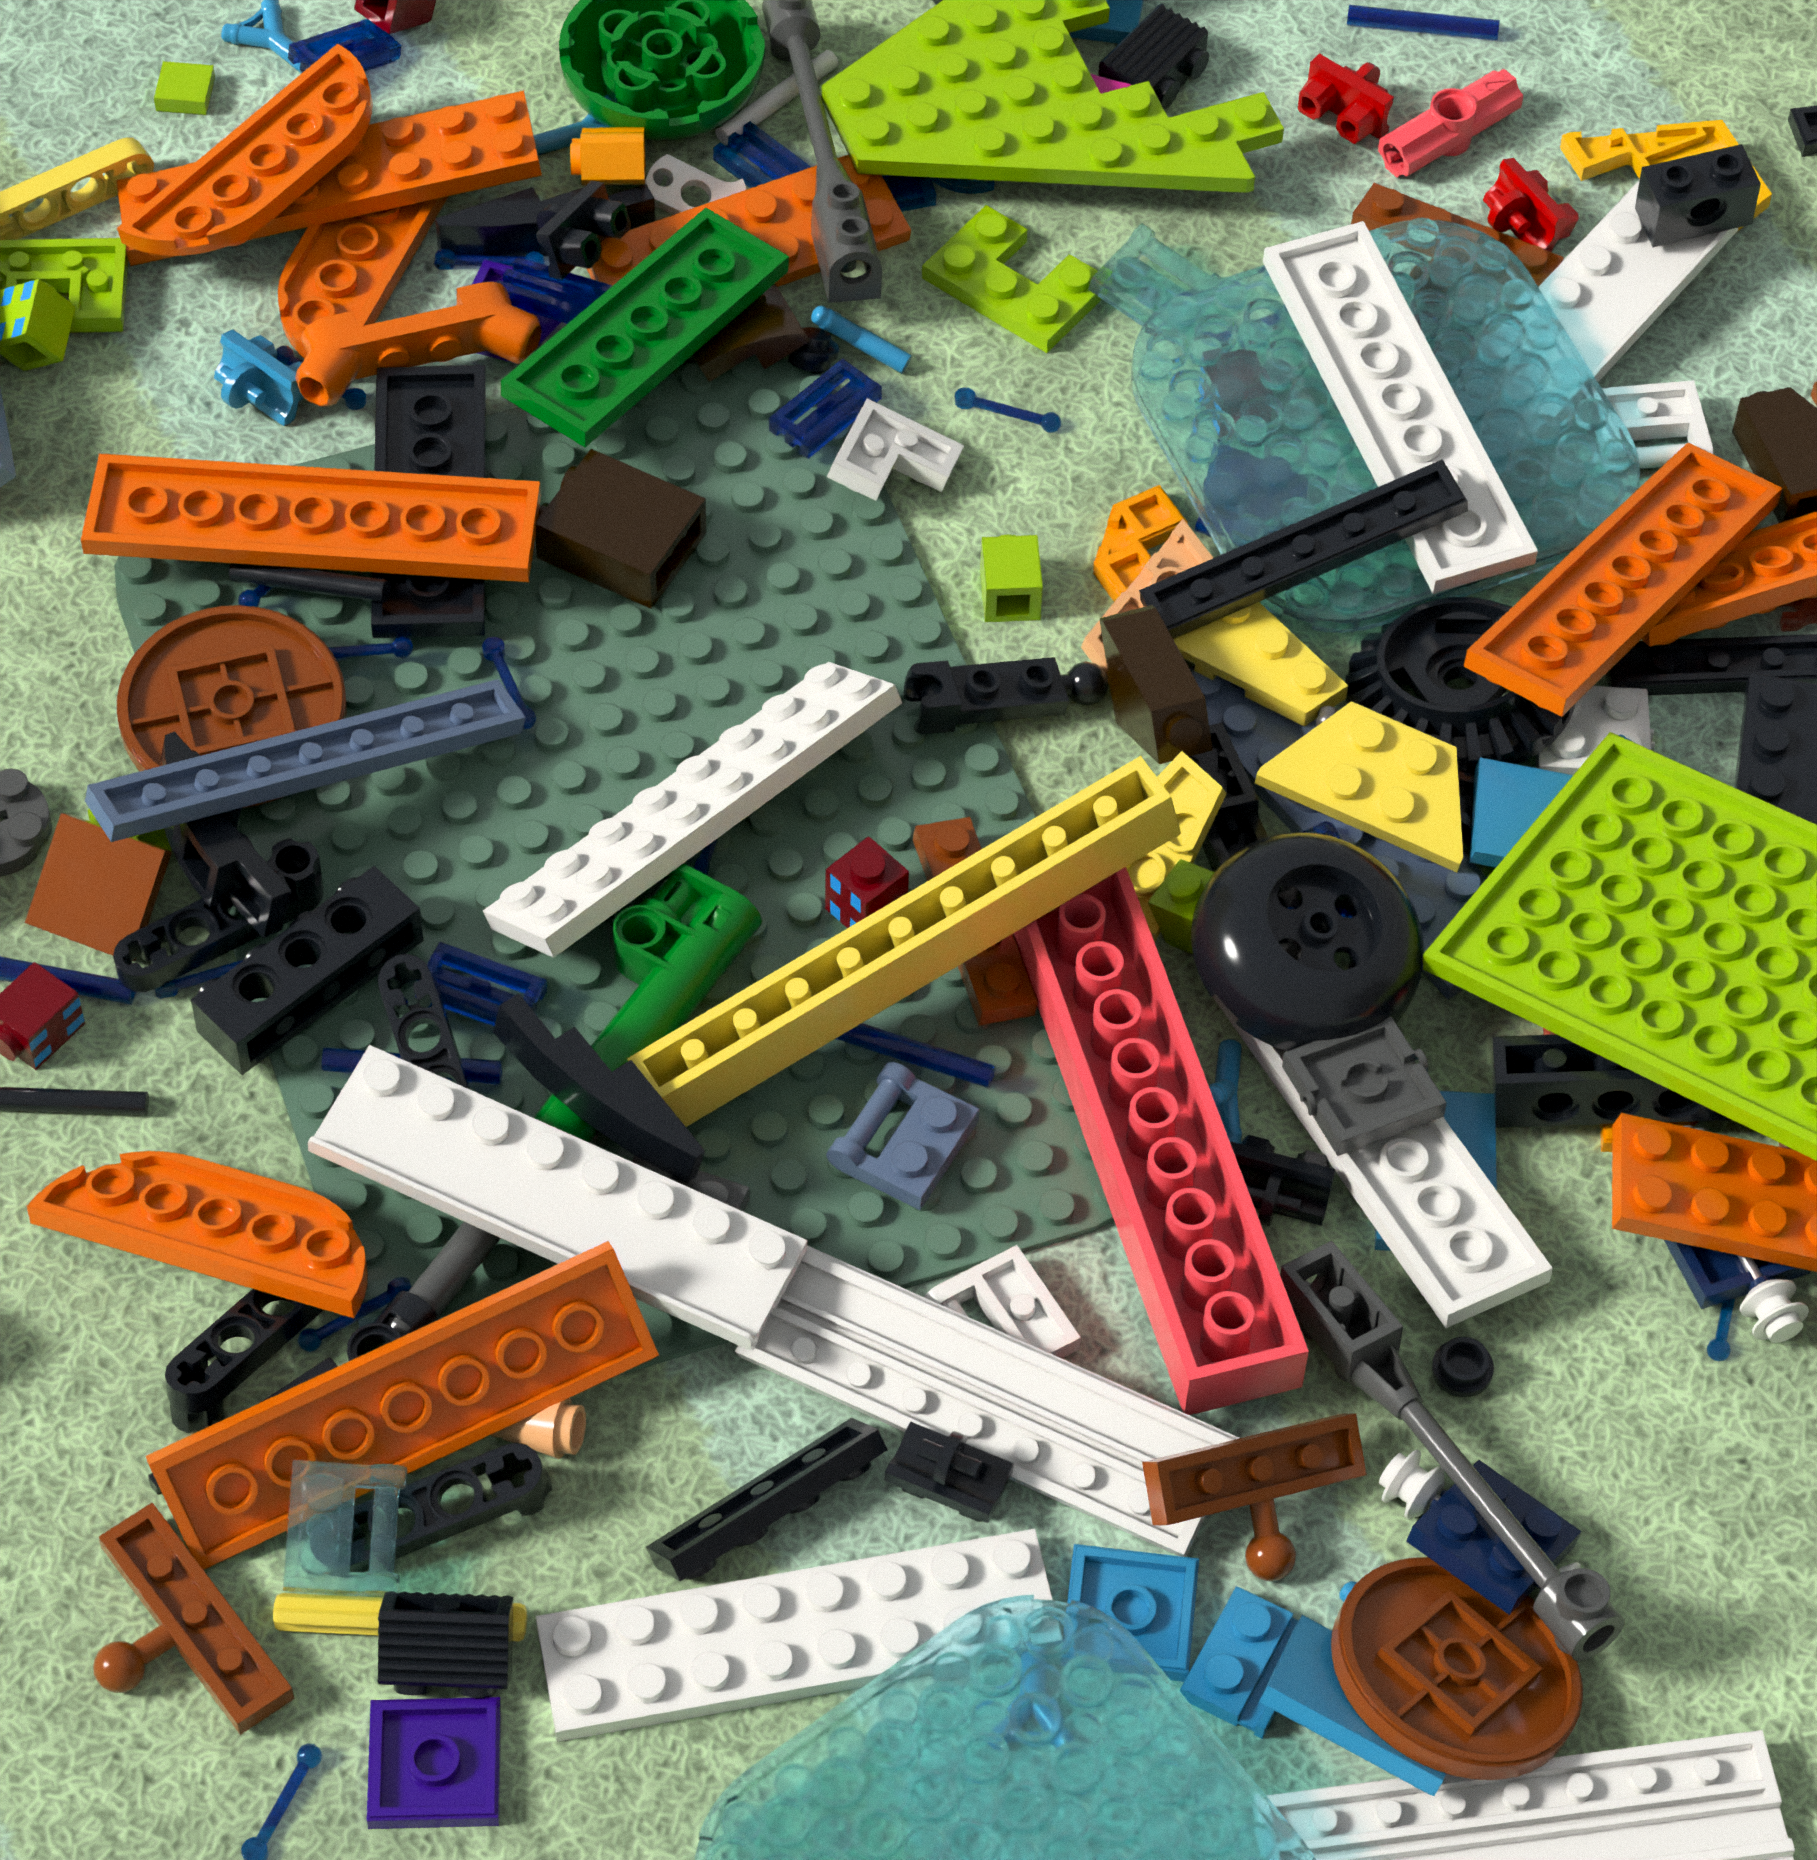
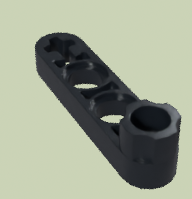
[113,838,324,992]
[378,954,471,1090]
[165,1289,324,1433]
[308,1443,552,1579]

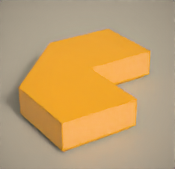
[1093,485,1188,602]

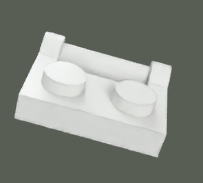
[1586,380,1713,477]
[924,1245,1081,1358]

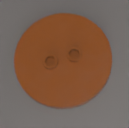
[117,605,347,808]
[1331,1557,1583,1780]

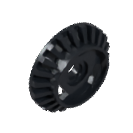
[1345,597,1575,774]

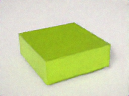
[154,61,215,115]

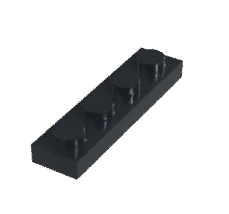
[646,1418,888,1582]

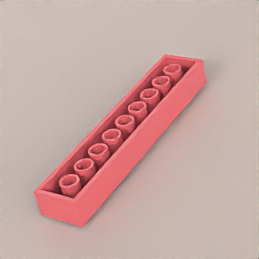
[1013,867,1309,1415]

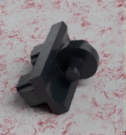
[536,180,631,280]
[1230,1135,1336,1227]
[884,1421,1014,1523]

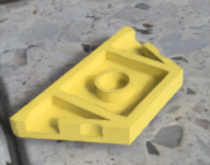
[1255,701,1463,873]

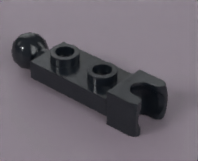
[903,657,1108,734]

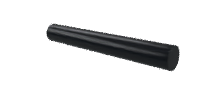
[229,563,391,602]
[0,1087,149,1115]

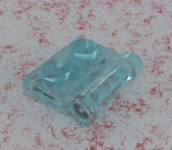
[1088,223,1228,348]
[282,1460,408,1597]

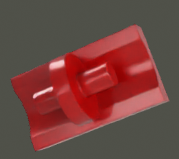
[1298,53,1394,144]
[1483,158,1579,252]

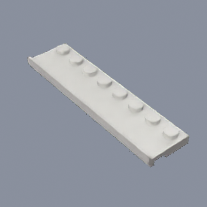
[1449,180,1738,485]
[308,1045,808,1351]
[735,1245,1239,1557]
[1252,1730,1795,1860]

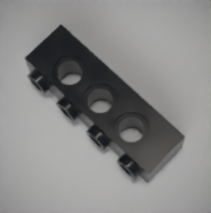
[191,866,424,1075]
[1493,1034,1732,1128]

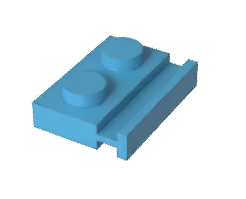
[1179,1586,1299,1739]

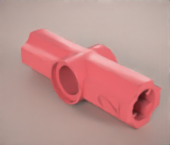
[1378,69,1523,178]

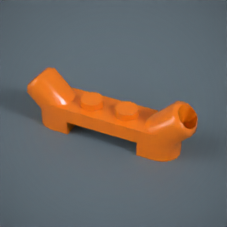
[295,282,542,407]

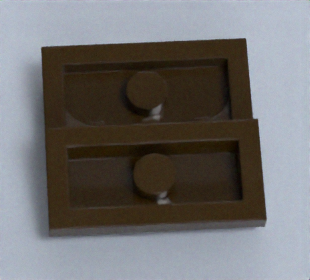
[693,284,810,382]

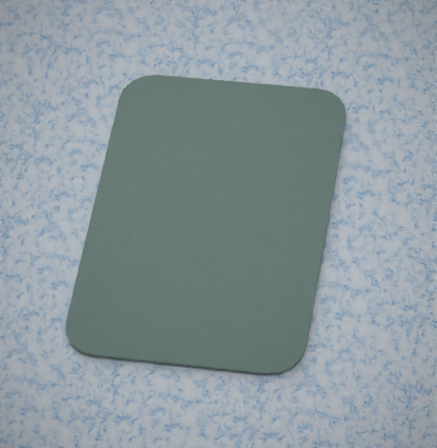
[114,354,1114,1377]

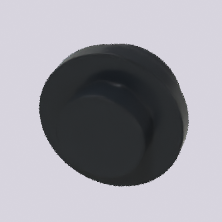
[788,327,839,372]
[1431,1337,1494,1397]

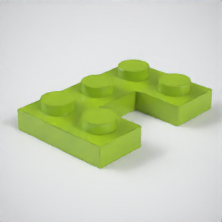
[922,205,1111,353]
[0,238,128,333]

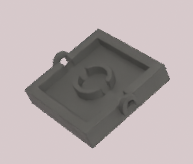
[1282,1016,1447,1156]

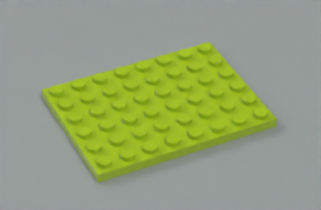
[1423,732,1817,1161]

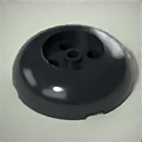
[1191,832,1424,1051]

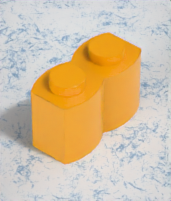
[570,127,646,186]

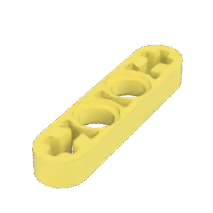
[0,137,154,240]

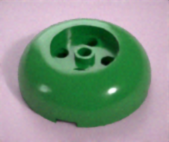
[559,0,765,141]

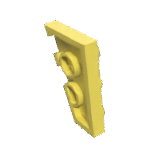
[1126,751,1227,942]

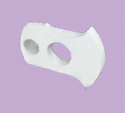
[645,154,746,215]

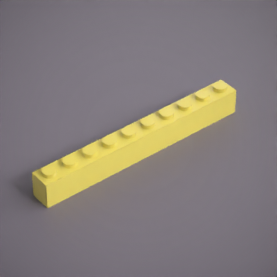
[627,756,1181,1127]

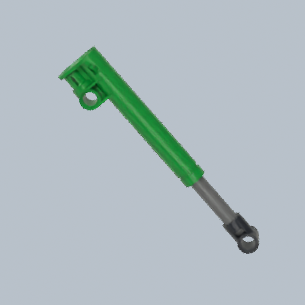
[347,864,762,1361]

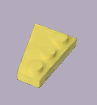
[1173,602,1348,727]

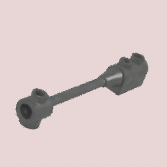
[762,0,882,303]
[1280,1241,1625,1661]

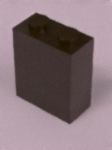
[535,449,707,609]

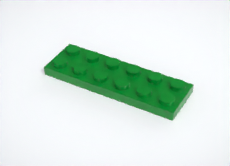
[501,208,789,448]

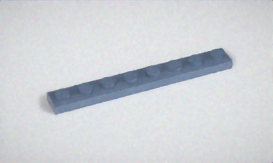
[85,679,526,842]

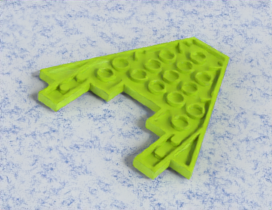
[822,0,1284,193]

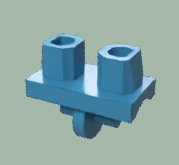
[214,329,304,426]

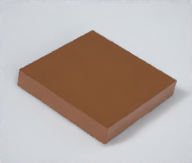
[25,813,172,961]

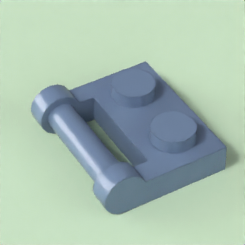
[826,1062,979,1210]

